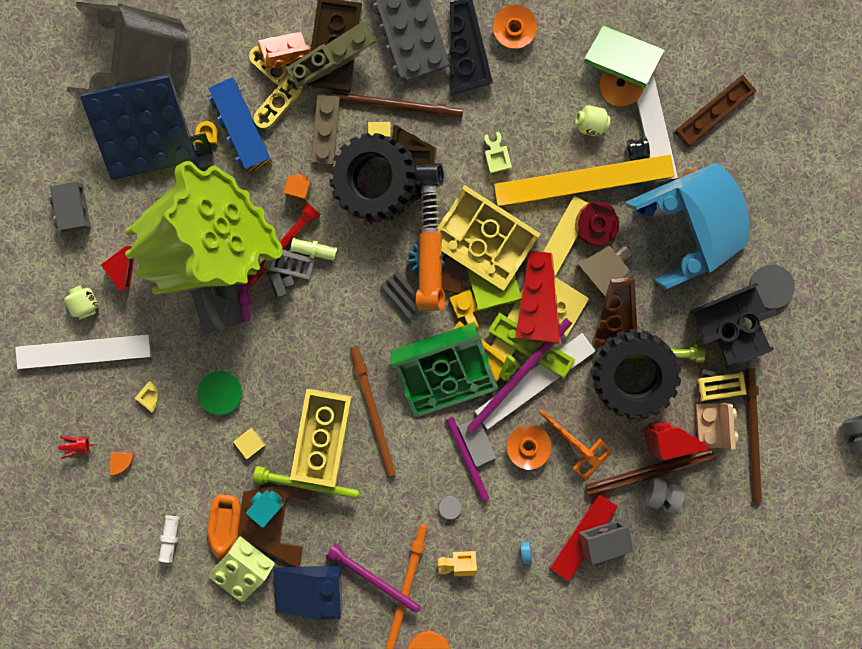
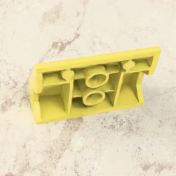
[437,185,541,291]

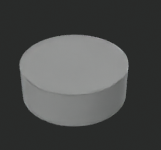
[439,496,461,519]

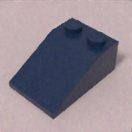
[273,565,343,620]

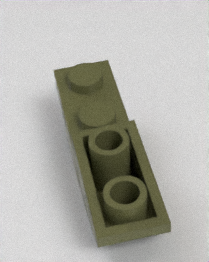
[286,21,377,88]

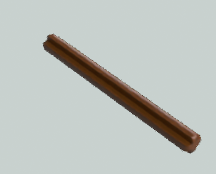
[586,448,715,496]

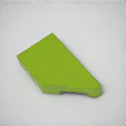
[499,355,522,383]

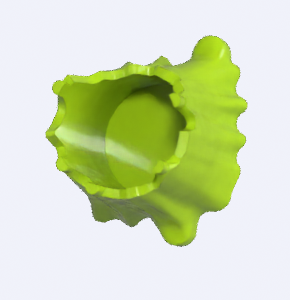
[125,161,282,295]

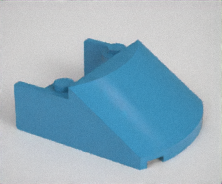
[625,163,749,289]

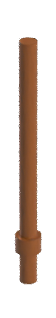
[350,347,396,477]

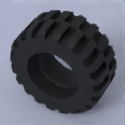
[329,133,418,222]
[591,329,681,419]

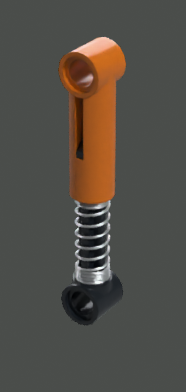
[415,163,445,311]

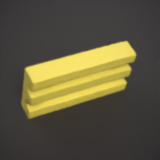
[697,372,746,401]

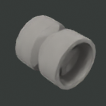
[645,478,685,515]

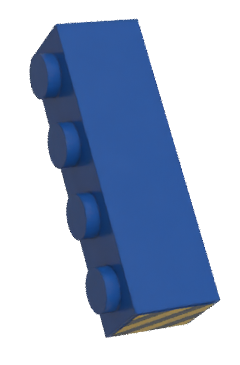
[208,77,272,172]

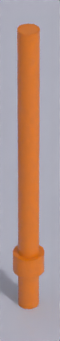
[385,524,428,649]

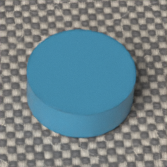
[521,541,533,565]

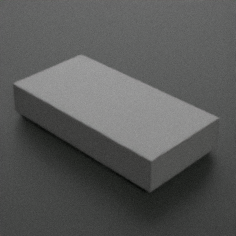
[458,418,496,467]

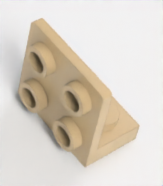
[695,402,739,450]

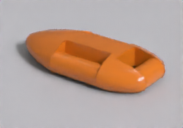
[207,494,241,559]

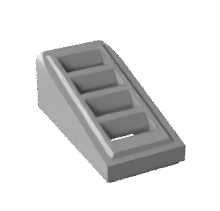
[264,249,315,280]

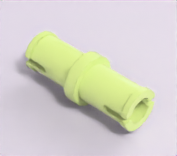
[290,238,337,261]

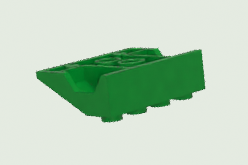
[391,322,499,418]

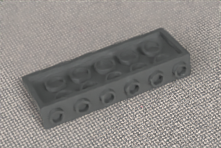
[373,0,451,82]

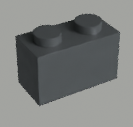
[49,181,91,233]
[579,520,633,565]

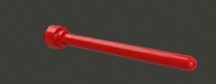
[248,203,321,289]

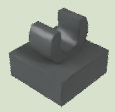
[269,273,294,299]

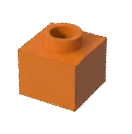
[283,174,312,201]

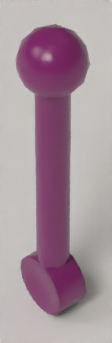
[357,181,372,227]

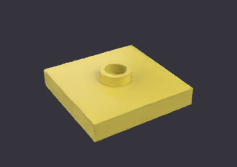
[555,277,589,337]

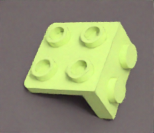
[209,536,275,602]

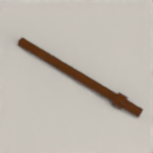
[331,92,464,118]
[745,368,762,502]

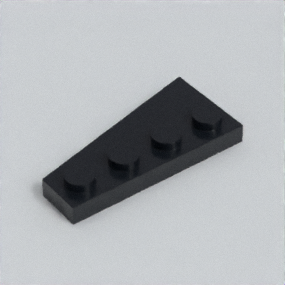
[450,0,493,95]

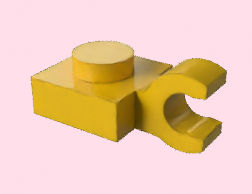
[449,289,478,328]
[438,551,477,576]

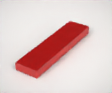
[550,494,618,581]

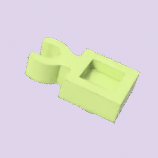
[484,132,512,174]

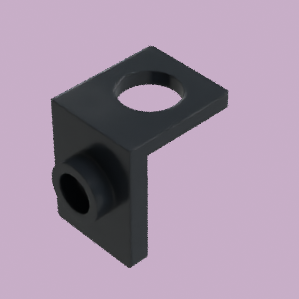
[191,133,214,171]

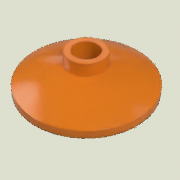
[493,4,537,49]
[600,71,644,107]
[507,424,551,469]

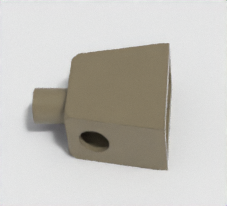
[576,245,632,298]

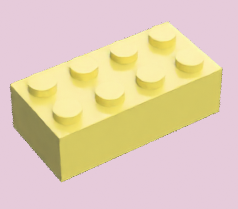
[290,389,353,487]

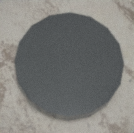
[749,265,795,309]

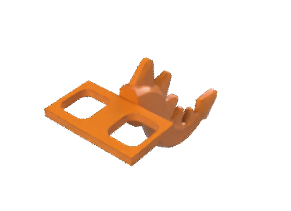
[539,409,612,480]

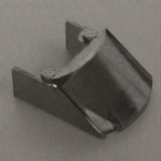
[66,2,191,99]

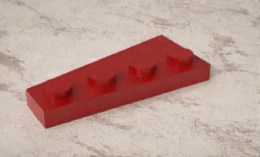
[516,251,561,344]

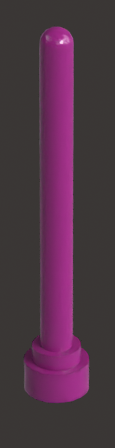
[325,543,420,613]

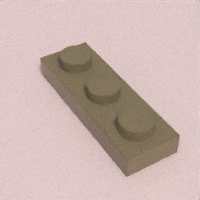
[311,94,340,164]

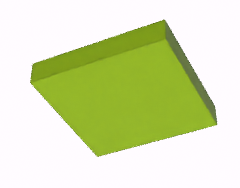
[467,268,522,312]

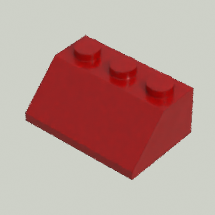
[643,420,708,460]

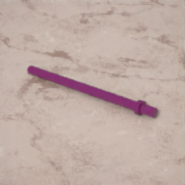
[467,318,573,433]

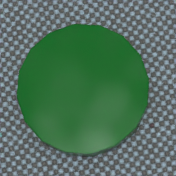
[197,370,243,415]

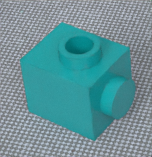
[246,490,284,528]

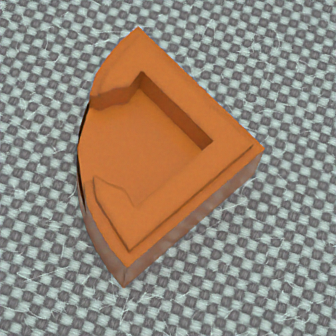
[110,452,135,475]

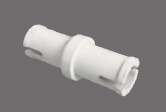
[158,515,180,563]

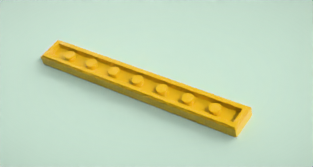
[494,154,675,206]

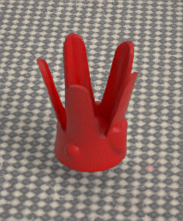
[58,436,95,459]

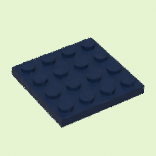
[80,74,198,180]

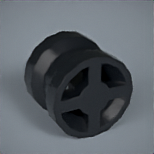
[627,136,650,161]

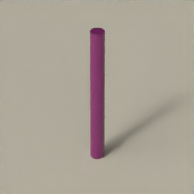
[445,417,490,501]

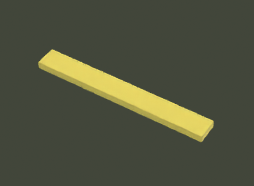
[491,196,588,358]

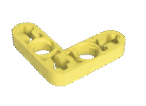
[249,46,304,130]

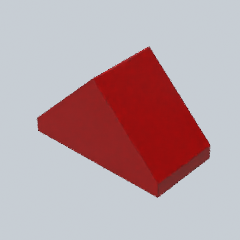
[101,246,134,292]

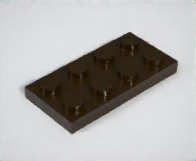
[306,0,362,92]

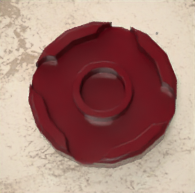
[575,202,620,246]

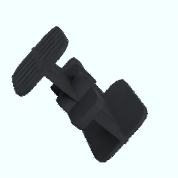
[690,283,778,368]

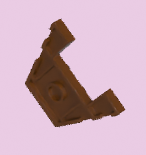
[238,485,312,567]

